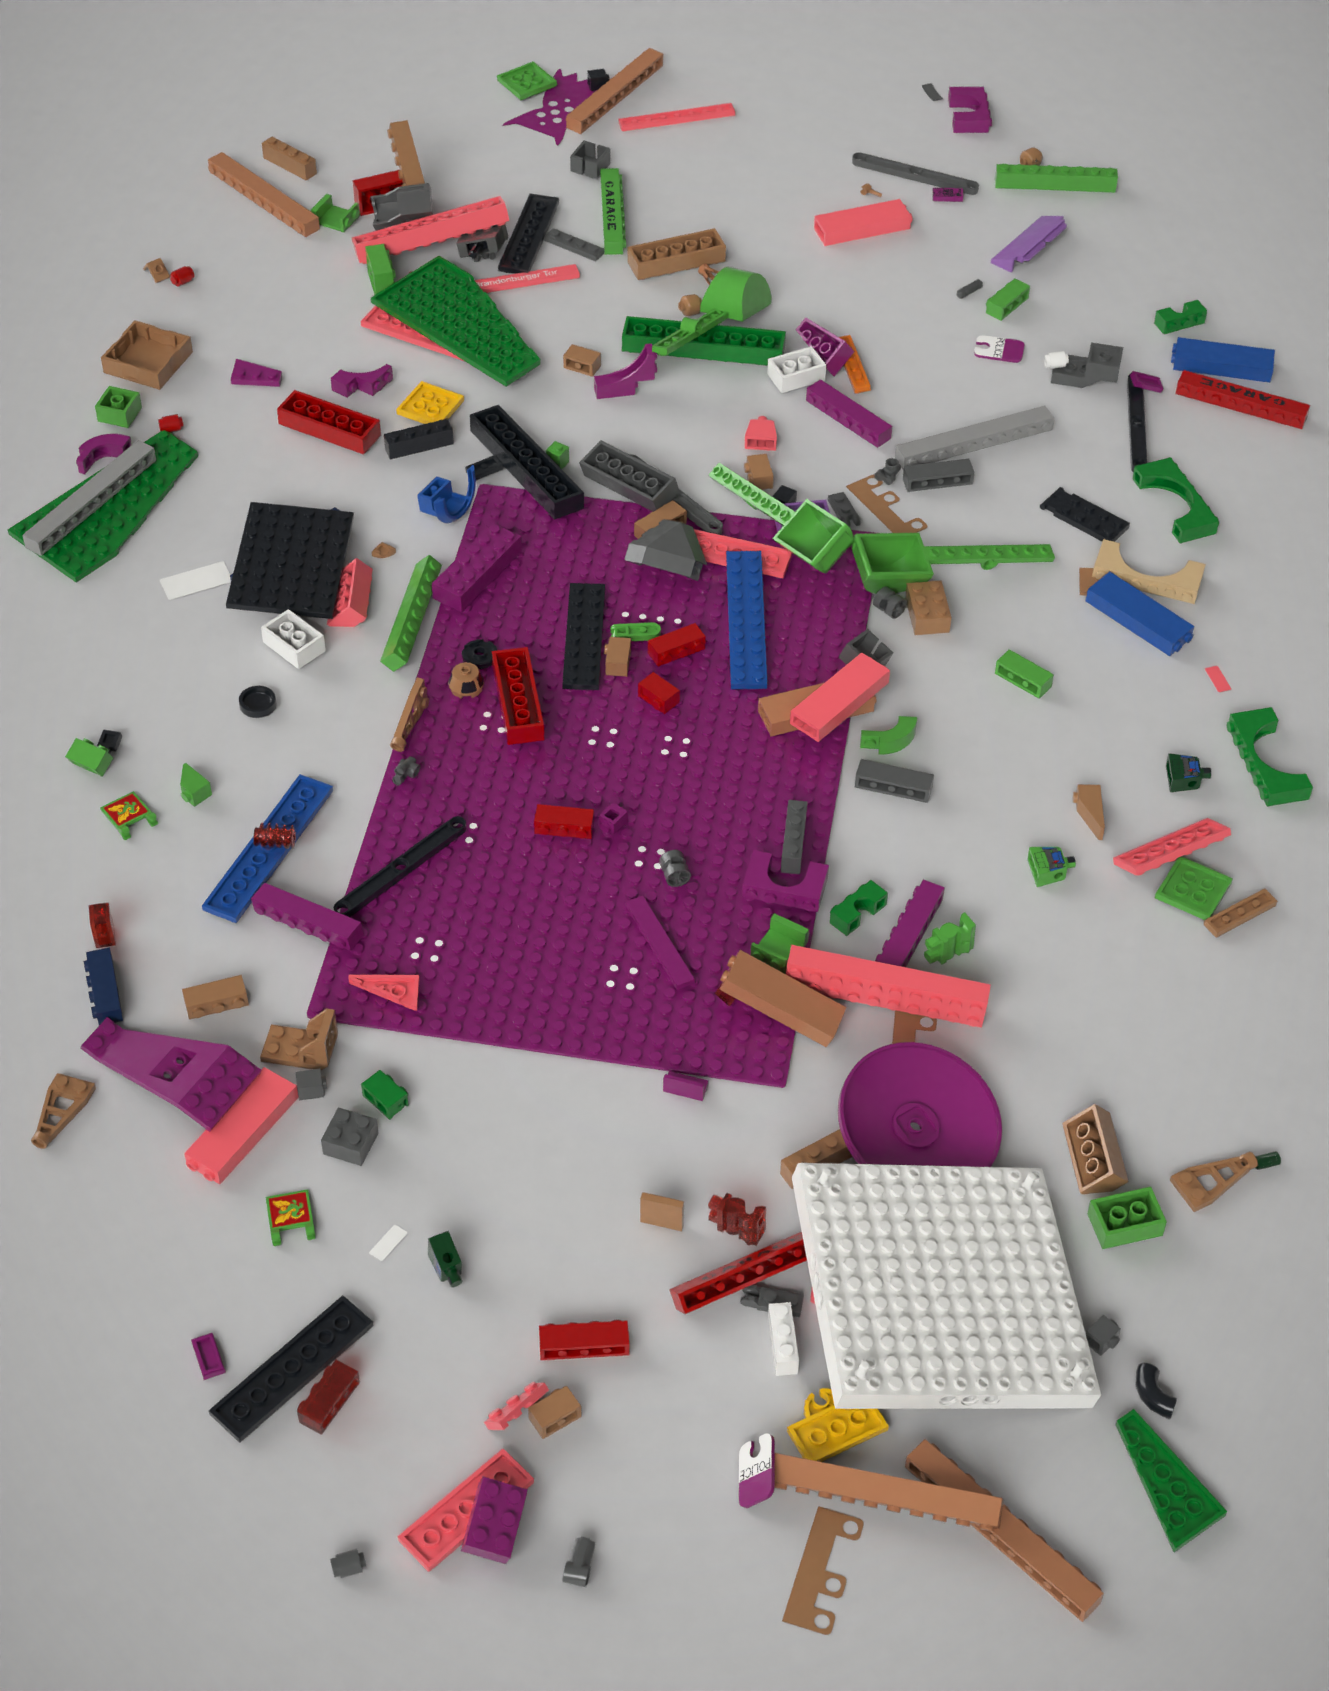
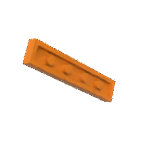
[839,335,871,394]

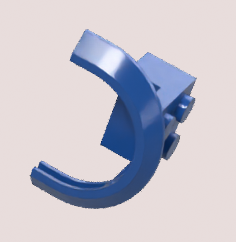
[417,465,476,523]

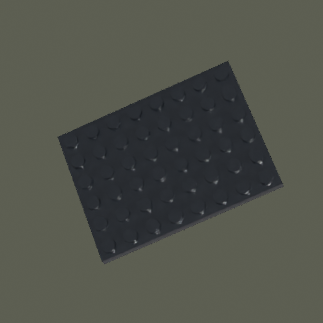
[226,502,354,619]

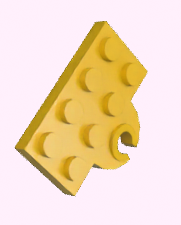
[787,1388,889,1462]

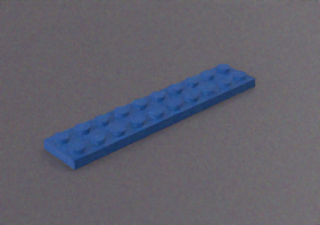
[726,551,767,689]
[202,774,333,923]

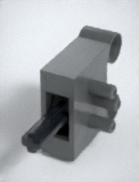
[456,224,509,262]

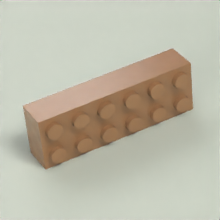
[627,228,726,280]

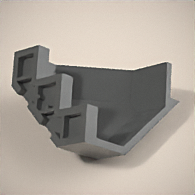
[625,519,707,581]

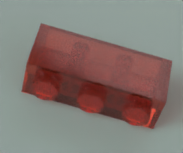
[297,1360,360,1435]

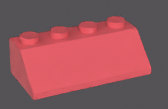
[327,558,373,627]

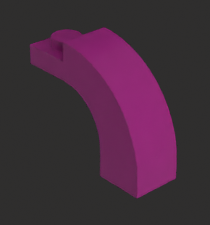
[76,434,132,474]

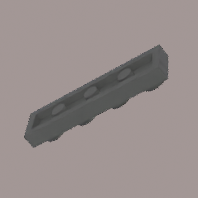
[544,228,604,261]

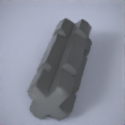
[956,279,983,299]

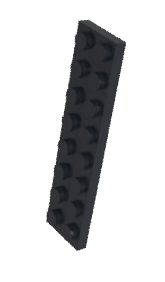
[498,194,559,274]
[562,583,605,690]
[209,1295,374,1443]

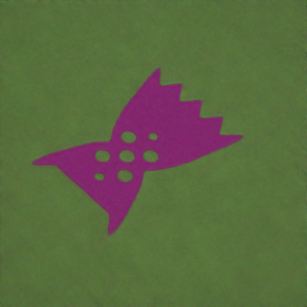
[502,69,597,145]

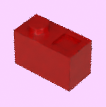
[638,672,680,714]

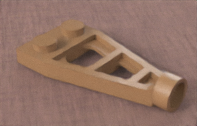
[390,677,429,752]
[31,1073,96,1149]
[1170,1151,1258,1212]

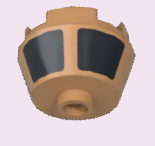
[448,662,484,698]

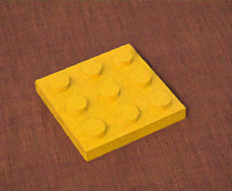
[396,381,464,424]

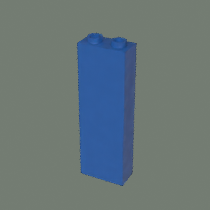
[1171,337,1275,383]
[1085,571,1194,656]

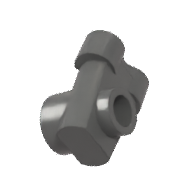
[874,458,901,485]
[392,757,421,786]

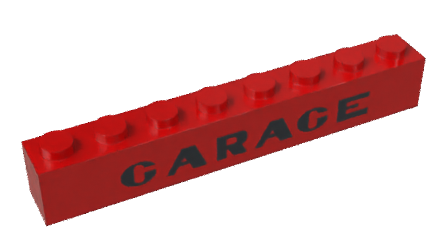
[1175,370,1310,429]
[669,1232,807,1314]

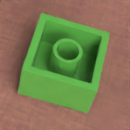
[95,386,142,428]

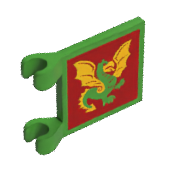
[100,791,158,840]
[266,1189,316,1246]

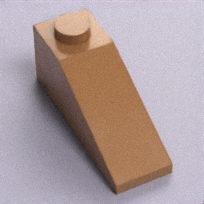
[1073,784,1105,840]

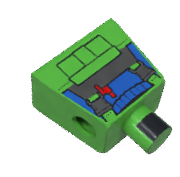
[1027,847,1076,887]

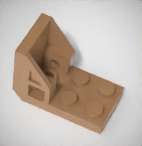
[260,1009,338,1070]

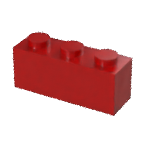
[648,623,706,667]
[534,804,594,839]

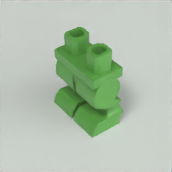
[924,912,976,965]

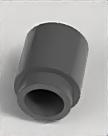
[330,1549,366,1578]

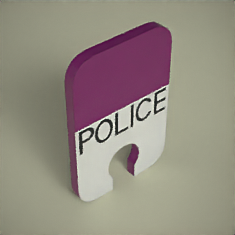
[974,335,1025,363]
[739,1433,775,1508]

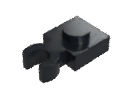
[97,729,122,756]

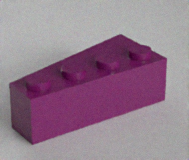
[796,317,855,377]

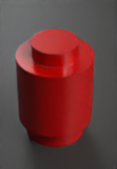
[170,266,194,287]
[158,414,184,433]

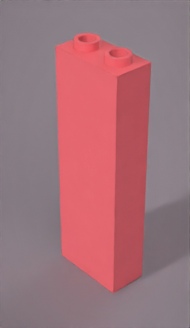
[814,199,913,246]
[790,653,890,742]
[184,1067,299,1184]

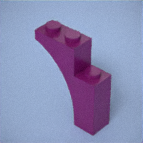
[594,344,657,399]

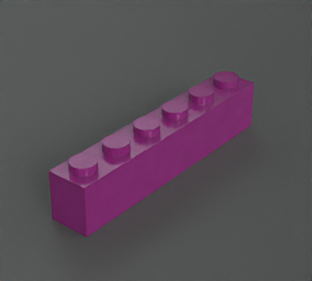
[806,379,892,448]
[875,879,945,967]
[251,883,364,951]

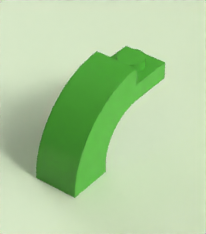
[860,716,917,755]

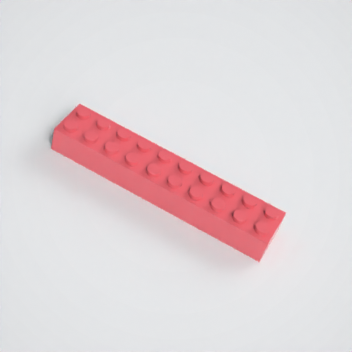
[352,196,510,264]
[786,945,991,1028]

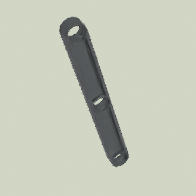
[852,152,979,195]
[631,455,723,535]

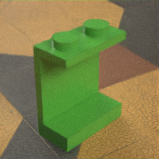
[311,193,360,232]
[751,913,809,973]

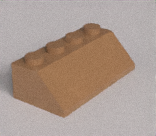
[1062,1104,1129,1194]

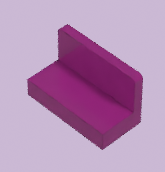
[663,1071,708,1101]

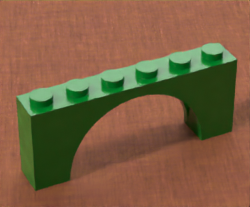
[1132,457,1219,544]
[1226,707,1313,807]

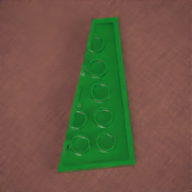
[1116,1409,1227,1553]

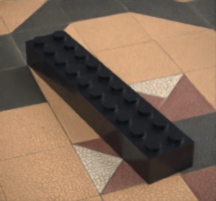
[470,404,584,520]

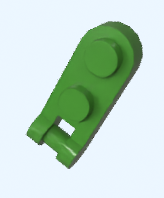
[610,623,661,641]

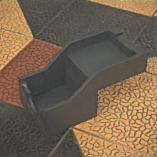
[371,183,433,231]
[1051,342,1123,388]

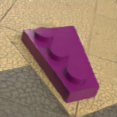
[231,359,282,387]

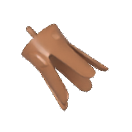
[698,263,719,285]

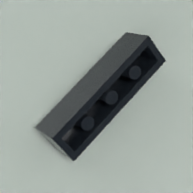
[384,419,454,460]

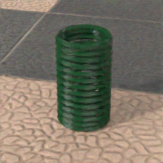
[1255,1151,1281,1170]

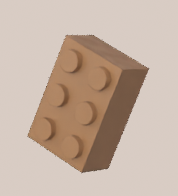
[905,580,951,635]

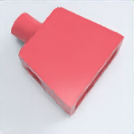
[744,416,777,451]

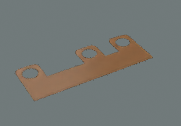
[846,475,927,533]
[892,1010,937,1044]
[782,1506,864,1635]

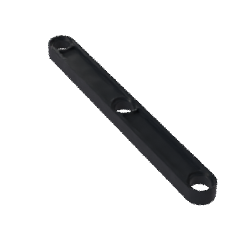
[1127,373,1147,473]
[333,816,466,917]

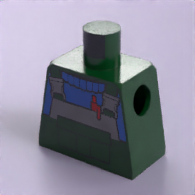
[1166,754,1211,792]
[428,1231,463,1287]

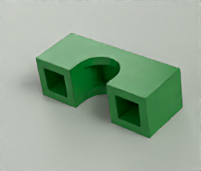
[1154,300,1207,335]
[830,880,888,936]

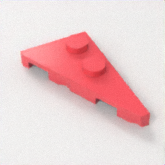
[348,975,420,1011]

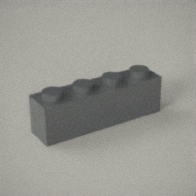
[902,458,974,492]
[855,759,934,803]
[781,800,808,874]

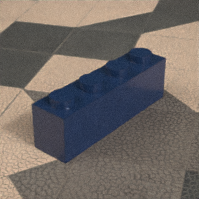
[83,947,123,1025]

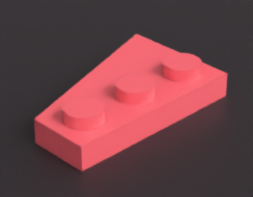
[484,1382,549,1430]

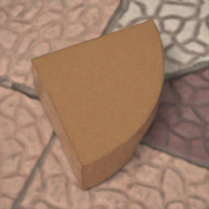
[371,542,396,558]

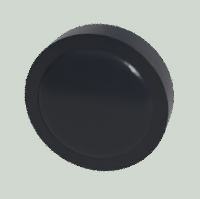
[239,685,276,718]

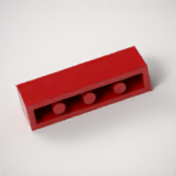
[539,1320,629,1361]

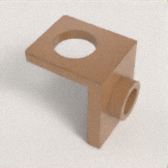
[143,258,170,283]

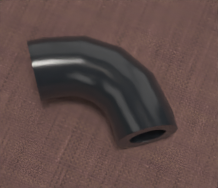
[1136,1363,1177,1419]

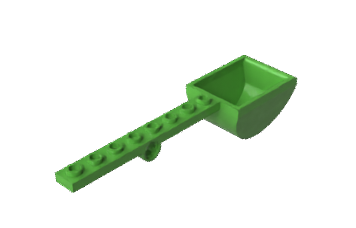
[652,267,772,356]
[709,462,854,574]
[852,533,1055,594]

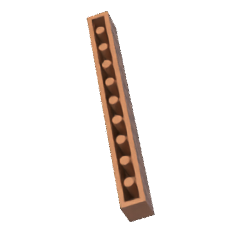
[566,48,663,134]
[208,152,320,237]
[905,1439,1104,1622]
[775,1453,1004,1532]

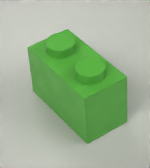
[65,738,113,777]

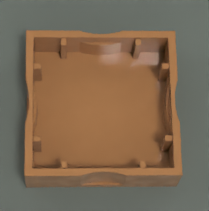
[101,320,193,390]

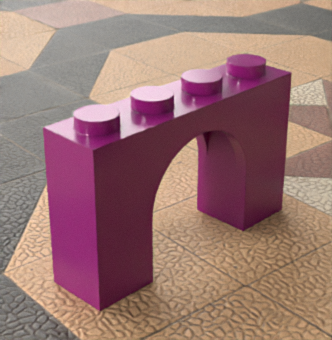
[948,87,992,133]
[742,850,829,912]

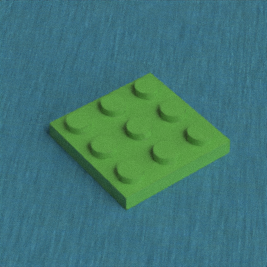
[497,61,557,100]
[1155,856,1233,920]

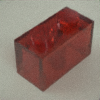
[89,902,116,948]

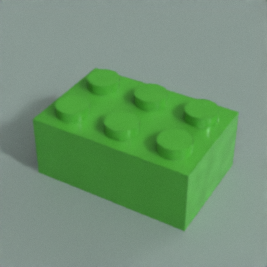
[365,244,396,295]
[1087,1187,1167,1250]

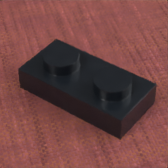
[465,455,503,480]

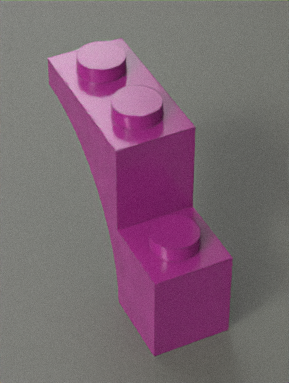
[331,364,393,398]

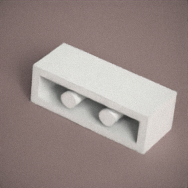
[768,1302,799,1376]

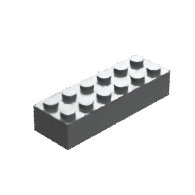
[579,440,680,512]

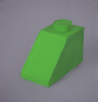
[180,763,212,807]

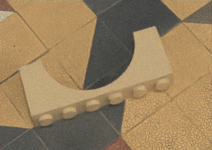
[1092,539,1206,604]

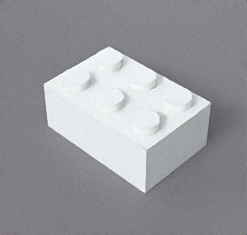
[767,346,826,393]
[261,609,326,669]

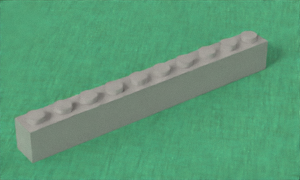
[895,406,1054,469]
[22,440,156,556]

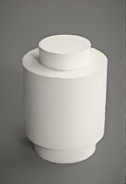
[1044,351,1069,369]

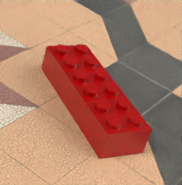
[277,390,381,455]
[492,647,544,745]

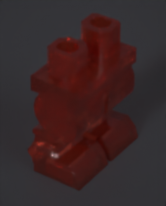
[708,1193,766,1246]

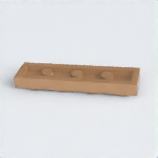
[1204,888,1278,938]

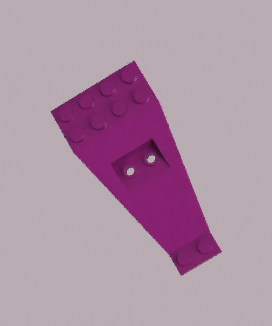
[80,1017,261,1132]

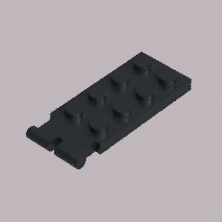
[1040,487,1130,542]

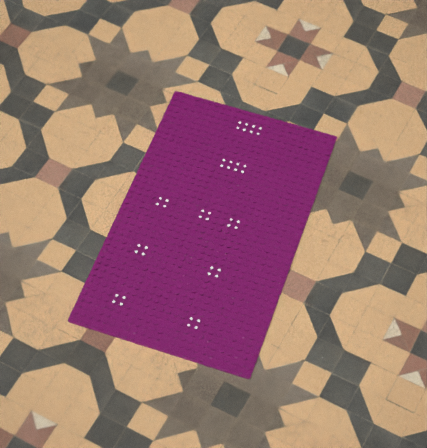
[307,484,875,1088]

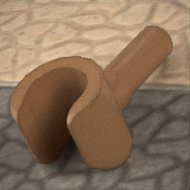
[860,183,882,197]

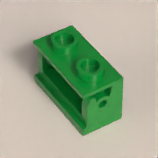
[361,1070,409,1120]

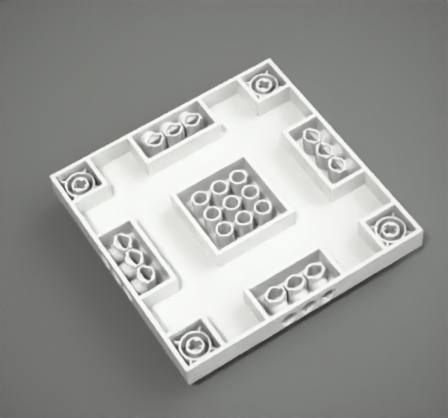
[792,1163,1101,1409]

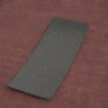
[922,83,943,101]

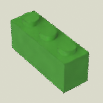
[986,278,1030,321]
[995,649,1054,699]

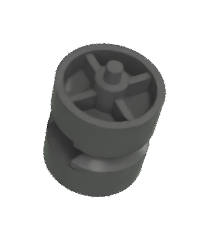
[873,586,907,619]
[659,850,691,887]

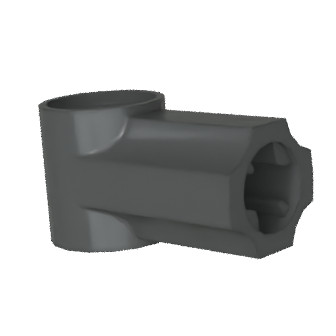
[562,1537,595,1587]

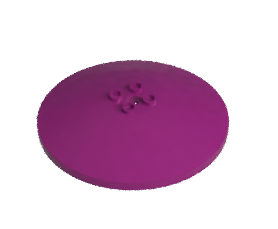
[838,1042,1002,1167]

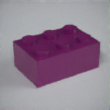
[461,1477,528,1564]

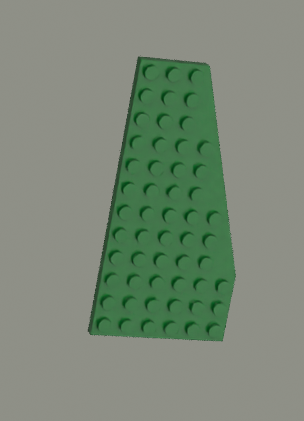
[370,256,541,387]
[8,430,198,583]

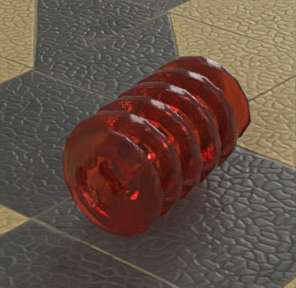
[253,822,296,849]

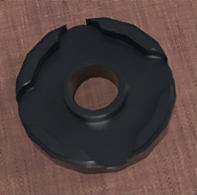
[462,639,498,669]

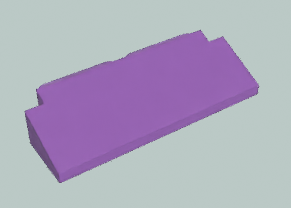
[991,216,1067,273]

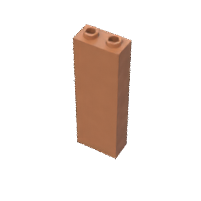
[758,683,876,736]
[720,950,846,1047]

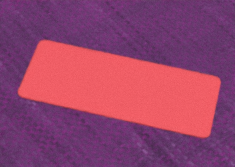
[1205,666,1231,692]

